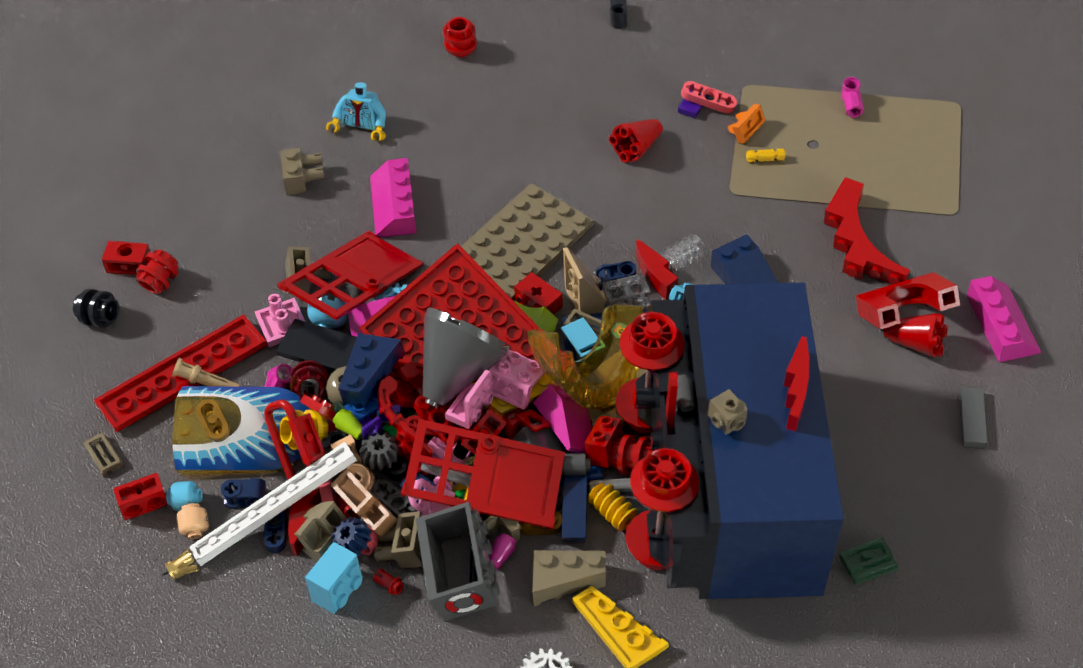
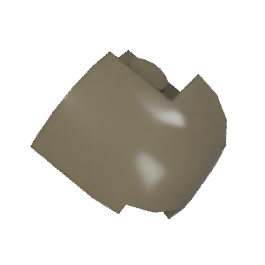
[294,501,348,562]

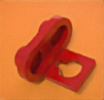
[504,409,551,440]

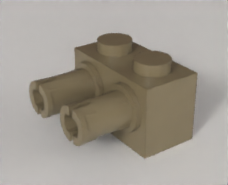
[280,147,325,195]
[375,512,423,568]

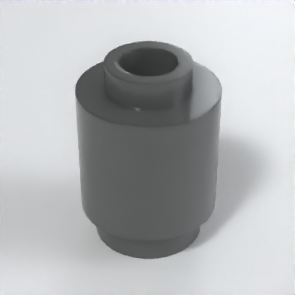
[562,453,591,476]

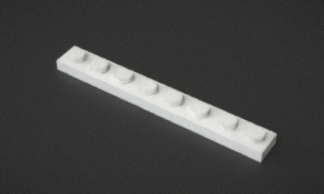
[190,442,357,566]

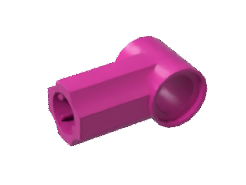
[841,77,864,118]
[264,364,292,389]

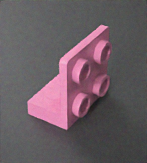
[489,350,548,410]

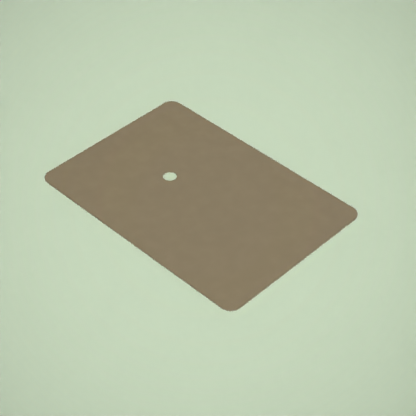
[729,85,961,215]

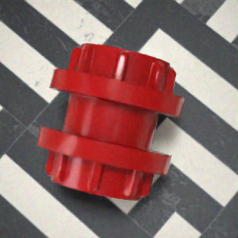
[443,17,477,57]
[136,249,179,294]
[611,435,655,475]

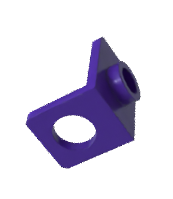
[360,416,383,441]

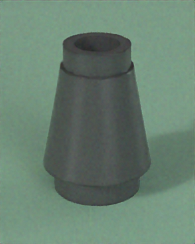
[677,375,695,412]

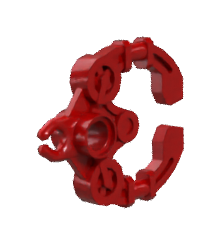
[377,363,459,443]

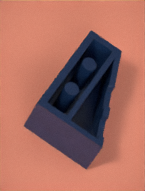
[338,333,405,407]

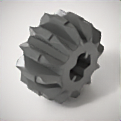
[360,431,399,471]

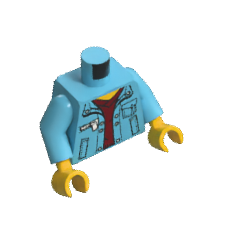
[326,82,386,141]

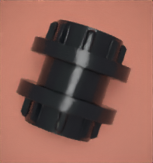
[73,289,119,328]

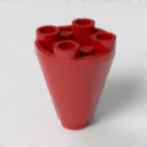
[609,119,663,163]
[884,313,948,357]

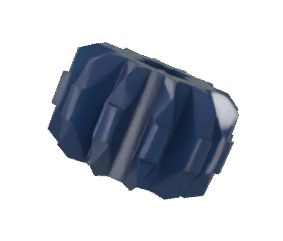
[331,517,372,556]

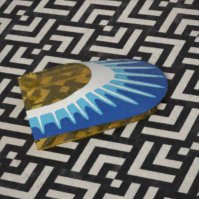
[172,386,310,474]

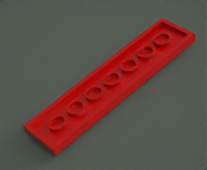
[94,314,267,433]

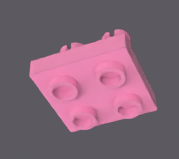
[255,294,305,347]

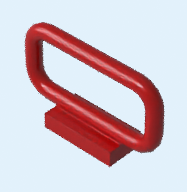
[264,399,326,480]

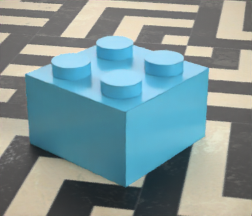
[305,542,362,614]

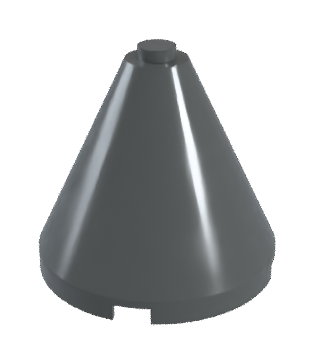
[423,307,509,408]

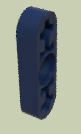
[263,508,288,553]

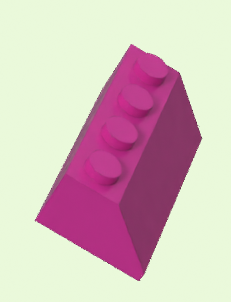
[370,158,417,238]
[967,276,1041,362]

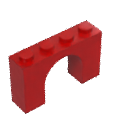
[855,272,960,330]

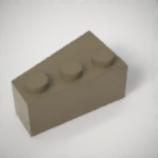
[532,550,606,606]

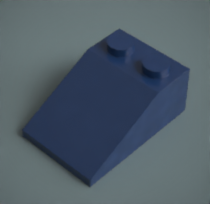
[711,234,778,284]

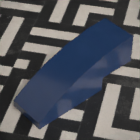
[562,476,587,542]

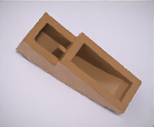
[331,468,397,537]

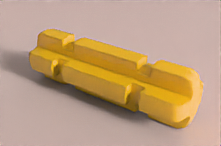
[746,148,786,162]

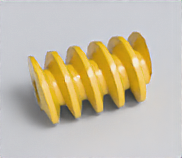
[588,483,638,532]

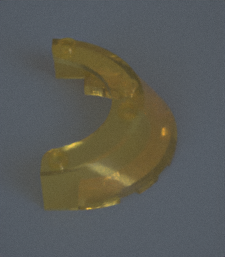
[528,304,643,409]

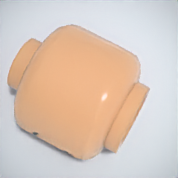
[177,503,209,539]

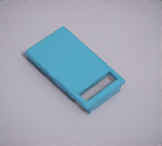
[561,317,604,360]

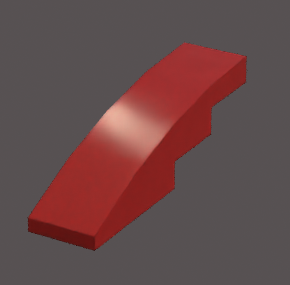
[784,336,809,432]

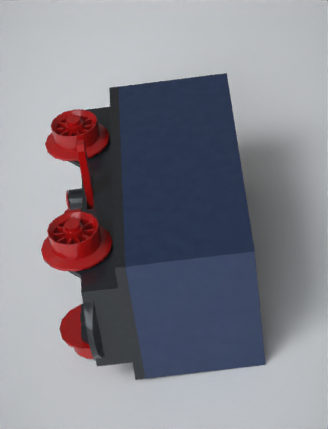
[615,282,844,599]

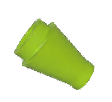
[333,409,363,440]

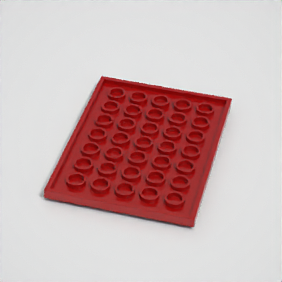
[359,243,575,440]

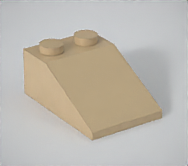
[563,247,606,314]

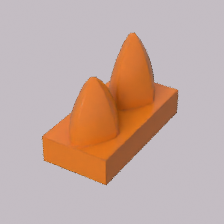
[728,104,766,144]

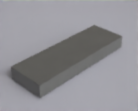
[960,387,987,448]

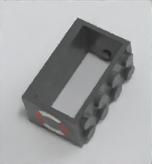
[416,502,500,622]

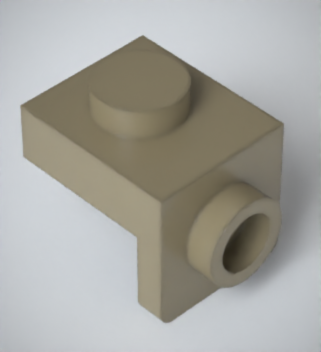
[485,515,521,542]

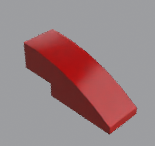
[636,239,678,300]
[288,487,321,556]

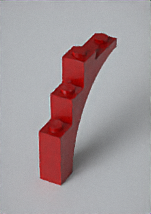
[824,177,910,285]

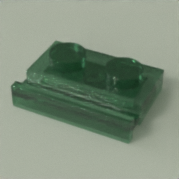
[839,537,899,585]

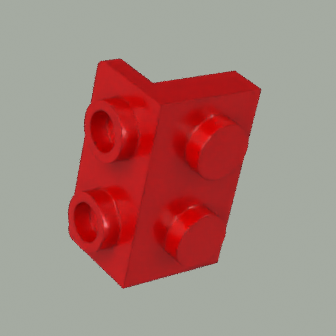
[300,394,338,434]

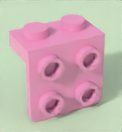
[445,369,493,429]

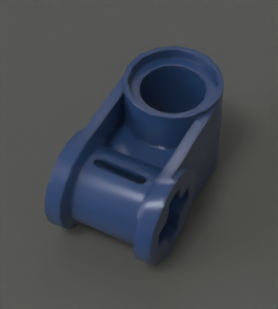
[596,261,637,292]
[221,478,266,509]

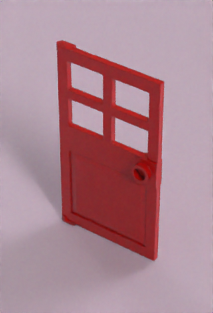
[277,231,423,320]
[401,419,565,530]

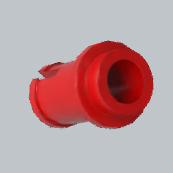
[373,568,404,595]

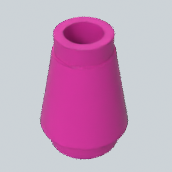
[490,533,517,570]

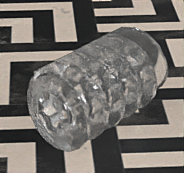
[660,234,707,273]

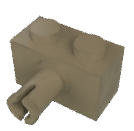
[285,246,330,294]

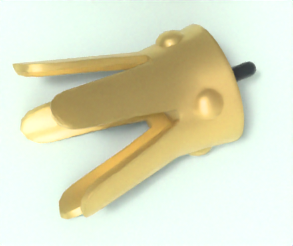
[162,549,199,580]

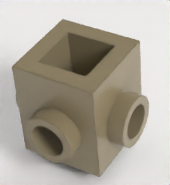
[708,389,748,434]

